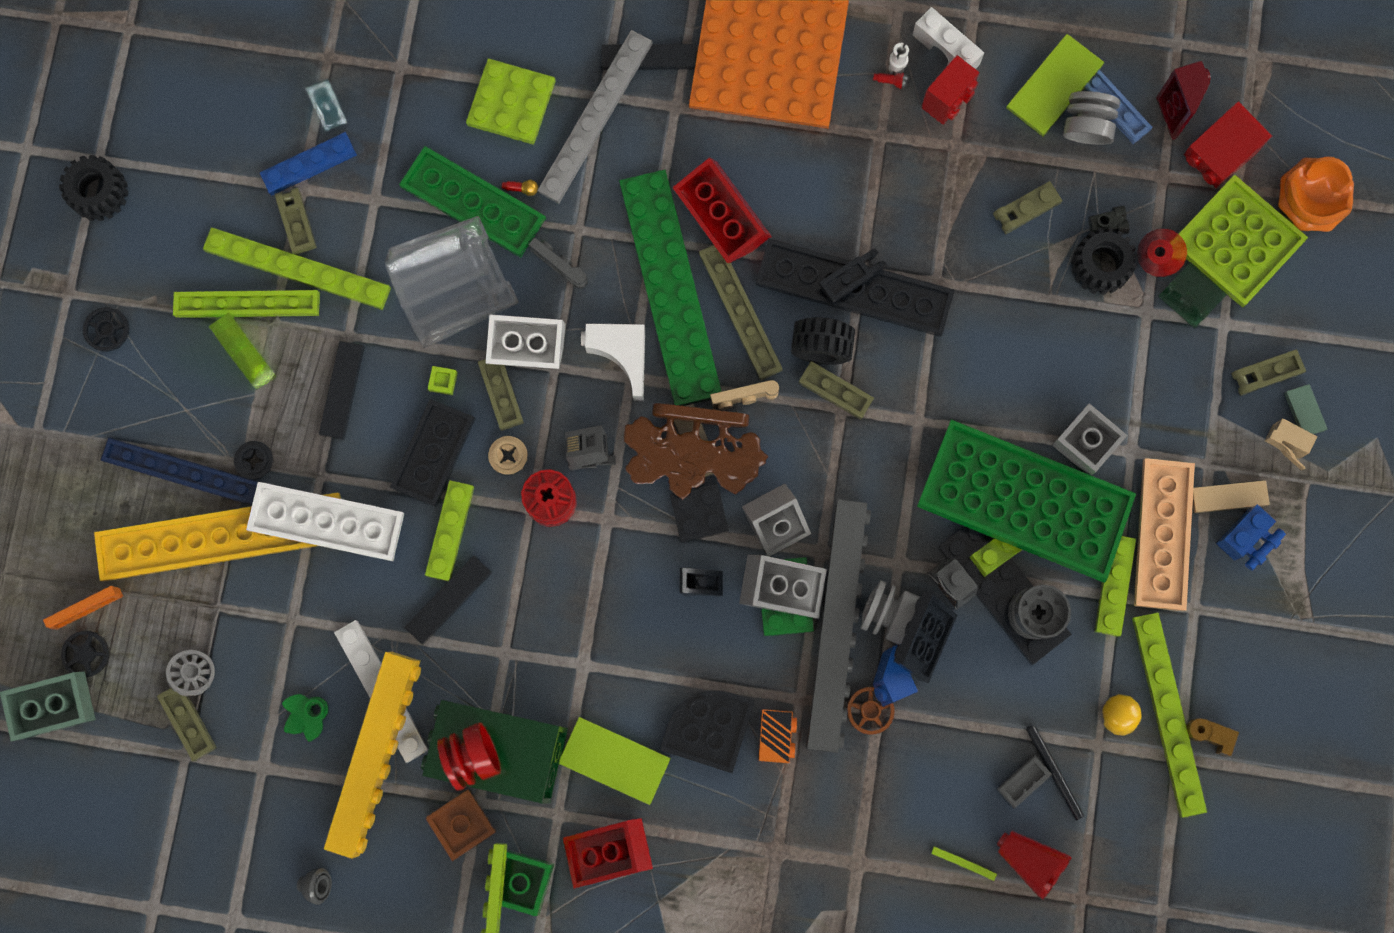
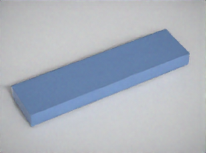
[1083,70,1153,144]

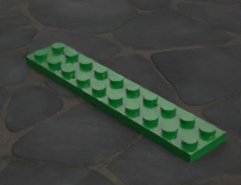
[619,170,722,406]

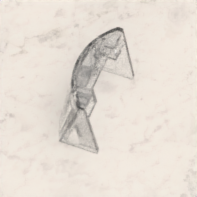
[384,216,519,349]

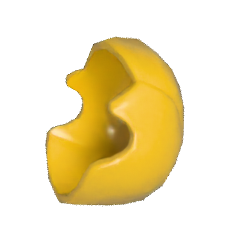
[1102,694,1142,736]

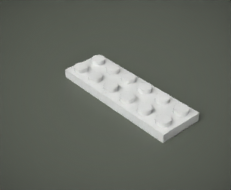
[246,482,404,561]

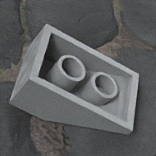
[739,555,827,619]

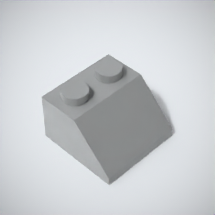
[742,484,811,557]

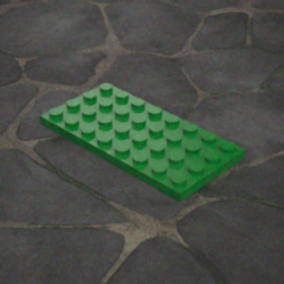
[917,420,1136,583]

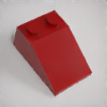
[563,818,653,889]

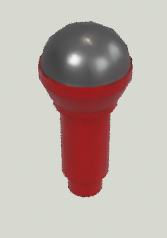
[873,73,910,89]

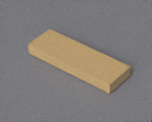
[1192,481,1270,513]

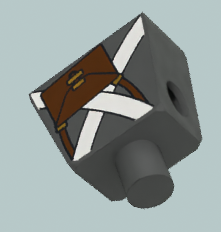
[927,558,978,610]

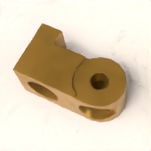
[1186,718,1239,757]

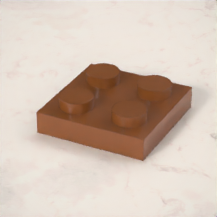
[426,789,496,861]

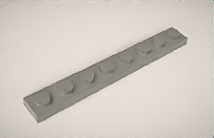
[538,30,652,204]

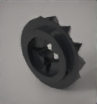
[234,441,274,480]

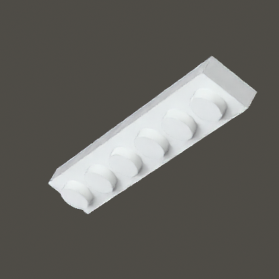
[334,620,429,763]

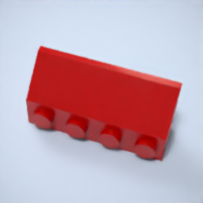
[672,157,772,264]

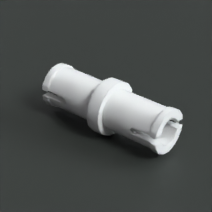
[889,43,909,75]

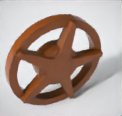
[847,687,895,735]

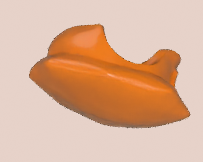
[1278,157,1354,232]

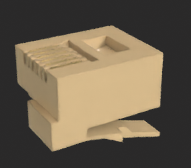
[1265,418,1318,471]

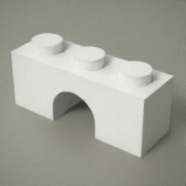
[913,7,984,69]

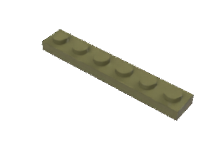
[699,245,782,381]

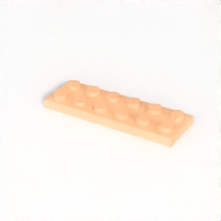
[1134,458,1195,611]

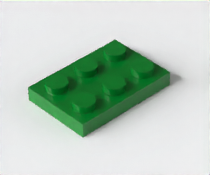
[761,557,814,636]

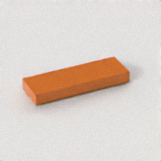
[43,586,123,630]

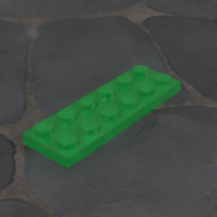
[399,146,546,258]

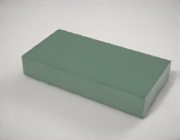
[1284,384,1328,434]

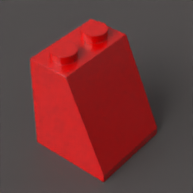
[1183,101,1272,189]

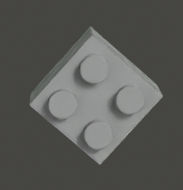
[1052,403,1128,476]

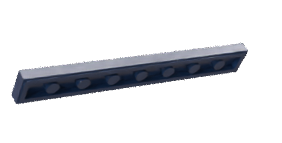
[100,437,258,506]

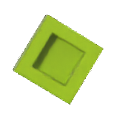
[428,366,458,395]

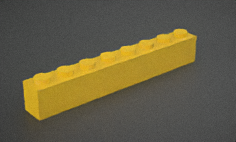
[324,652,421,859]

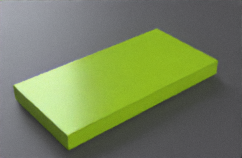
[1006,34,1104,137]
[560,717,671,805]

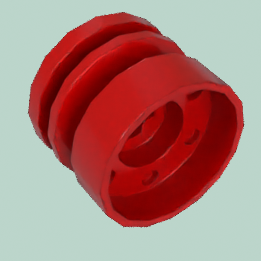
[521,469,577,527]
[437,722,501,791]

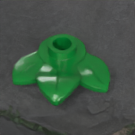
[282,694,329,742]

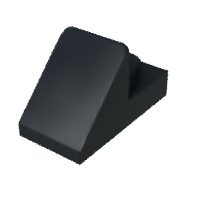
[680,568,723,597]

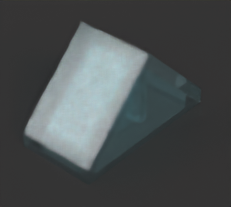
[306,79,347,131]

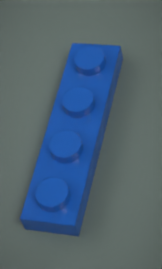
[260,132,357,196]

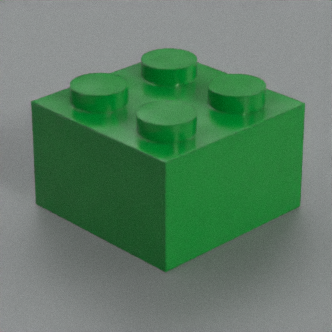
[487,850,554,917]

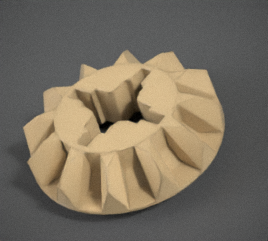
[488,436,527,475]

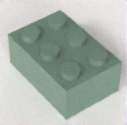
[0,672,96,741]

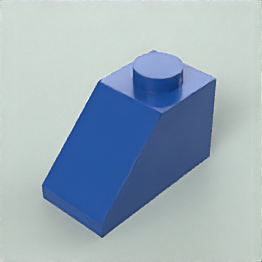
[873,645,918,707]

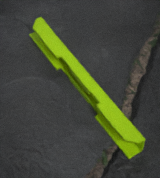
[931,846,997,881]

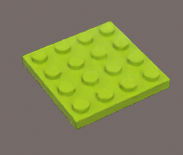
[1179,174,1308,308]

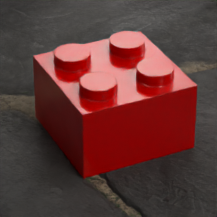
[921,55,980,125]

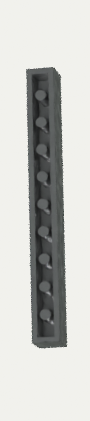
[806,499,871,753]

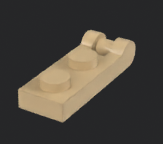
[711,380,779,410]

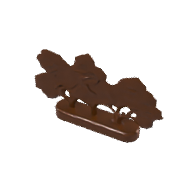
[624,403,768,500]

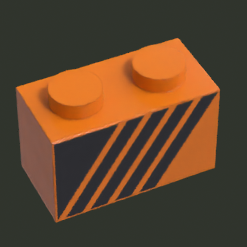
[758,710,797,763]

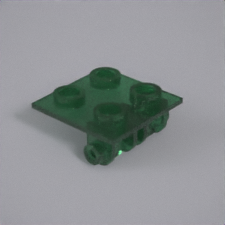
[1158,262,1227,329]

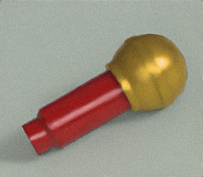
[502,180,538,196]

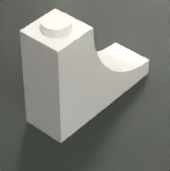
[581,324,645,401]

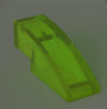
[209,313,276,390]

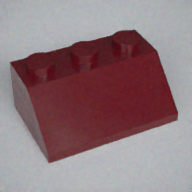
[1156,61,1211,140]

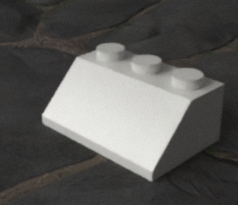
[486,315,565,369]

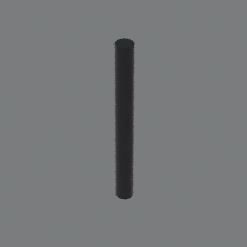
[1026,725,1084,821]

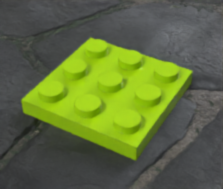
[466,58,556,145]

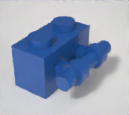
[1216,504,1286,571]

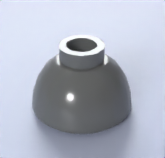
[297,868,332,905]

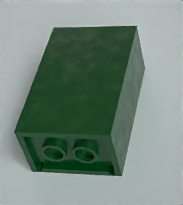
[421,700,568,804]

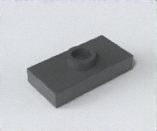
[996,755,1052,809]

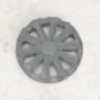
[166,650,215,696]

